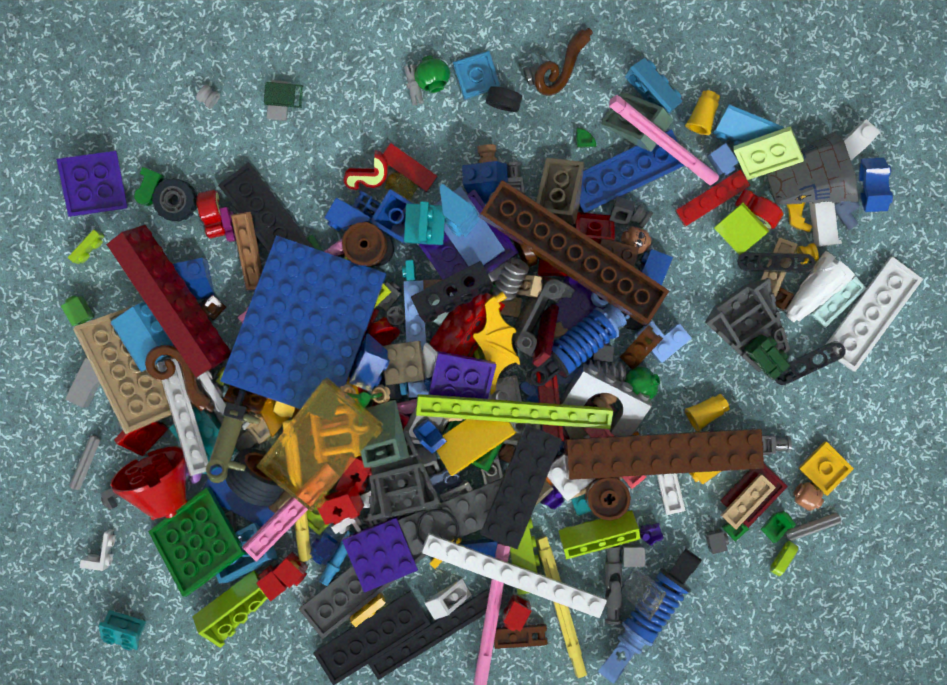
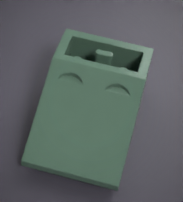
[360,400,409,468]

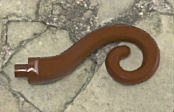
[535,28,593,96]
[145,345,215,413]

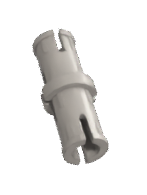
[404,64,424,106]

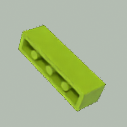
[558,510,640,559]
[510,517,541,595]

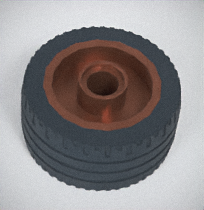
[226,448,289,507]

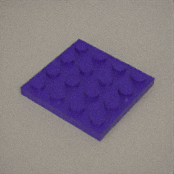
[418,189,518,296]

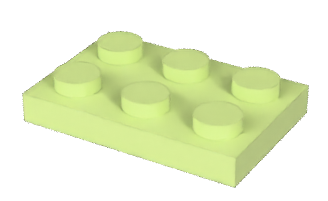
[734,126,804,180]

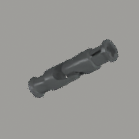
[605,545,623,625]

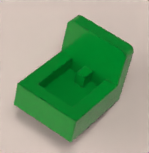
[761,511,796,543]

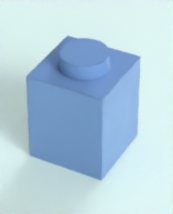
[707,143,739,175]

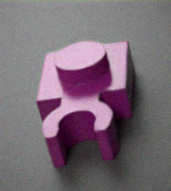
[219,207,236,242]

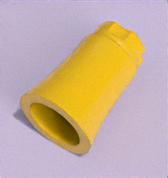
[685,90,720,135]
[685,394,730,432]

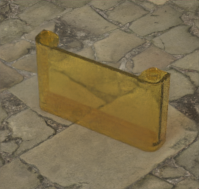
[256,377,384,512]

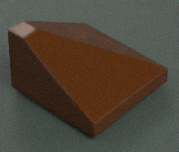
[775,287,794,311]
[199,295,227,321]

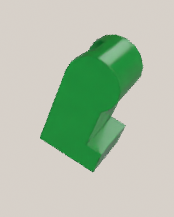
[134,167,165,206]

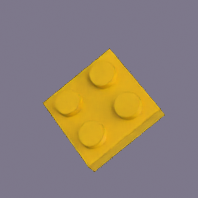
[798,441,854,496]

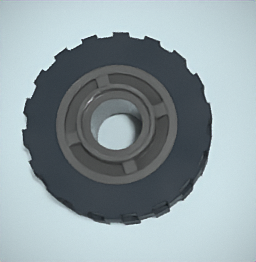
[152,178,197,222]

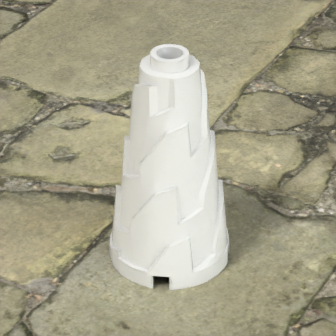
[786,251,856,322]

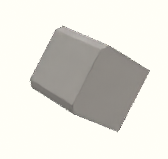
[622,544,645,567]

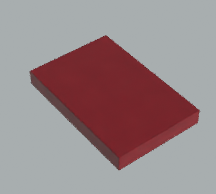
[720,464,788,528]

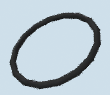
[416,509,459,545]

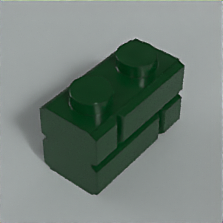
[744,334,790,380]

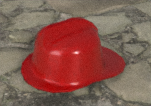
[367,317,400,346]

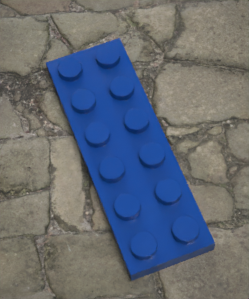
[579,129,685,214]

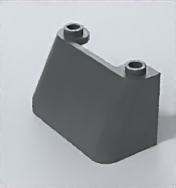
[512,276,575,357]

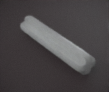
[69,435,100,490]
[785,513,842,541]

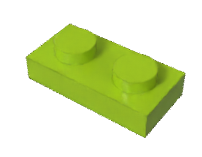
[67,229,105,264]

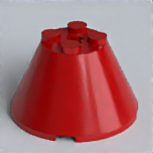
[110,446,187,520]

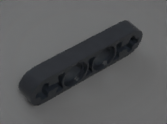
[737,252,815,273]
[775,341,846,385]

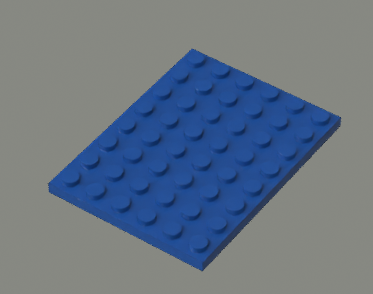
[220,235,386,421]

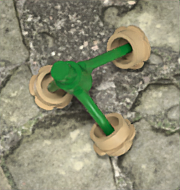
[338,384,390,434]

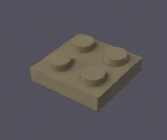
[383,341,426,385]

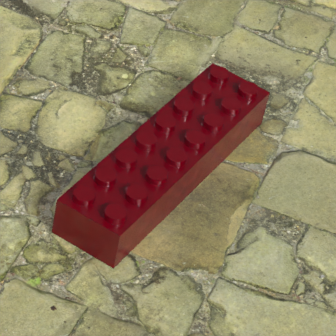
[106,225,231,378]

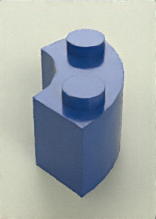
[859,158,893,212]

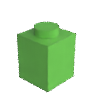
[61,295,95,326]

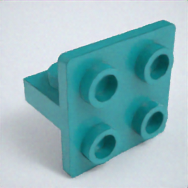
[404,201,445,245]
[98,610,146,650]

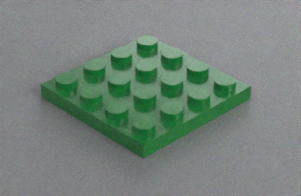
[148,487,246,597]

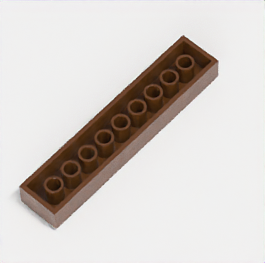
[478,180,669,325]
[564,428,764,480]

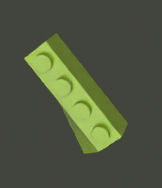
[192,570,268,648]

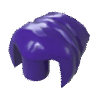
[540,486,565,510]
[640,523,664,546]

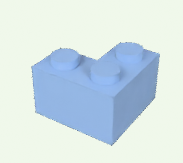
[634,321,692,363]

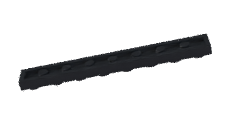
[369,587,509,680]

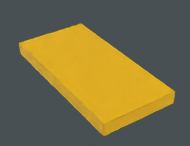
[436,419,516,476]

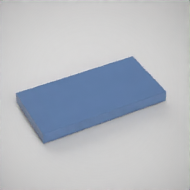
[434,186,505,266]

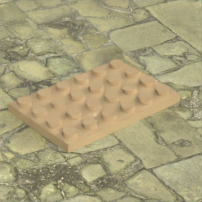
[73,305,194,434]

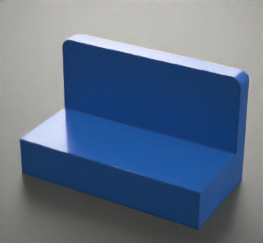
[459,538,497,557]

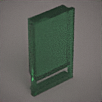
[264,82,304,108]

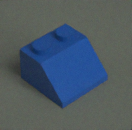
[462,161,508,205]
[370,189,414,245]
[324,198,371,232]
[173,258,215,300]
[349,334,390,392]

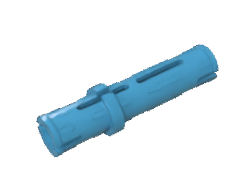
[318,530,354,586]

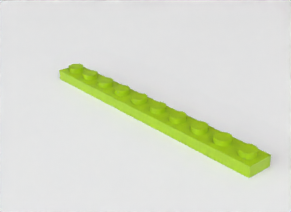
[416,394,613,429]

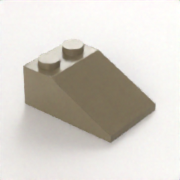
[536,158,584,224]

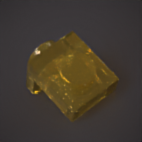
[384,172,418,201]

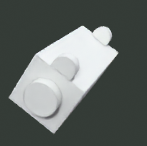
[809,202,842,247]

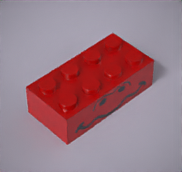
[429,285,505,357]

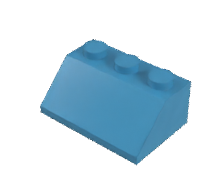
[625,58,682,114]
[712,105,783,145]
[440,184,480,238]
[110,301,175,372]
[216,523,278,583]

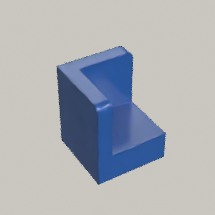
[413,419,447,454]

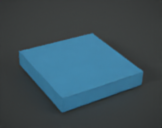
[453,51,501,100]

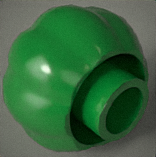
[414,55,451,93]
[625,366,660,399]

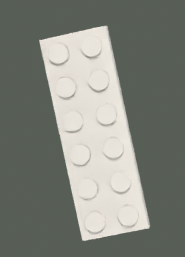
[825,257,923,372]

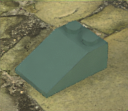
[601,92,673,152]

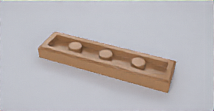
[231,212,263,291]

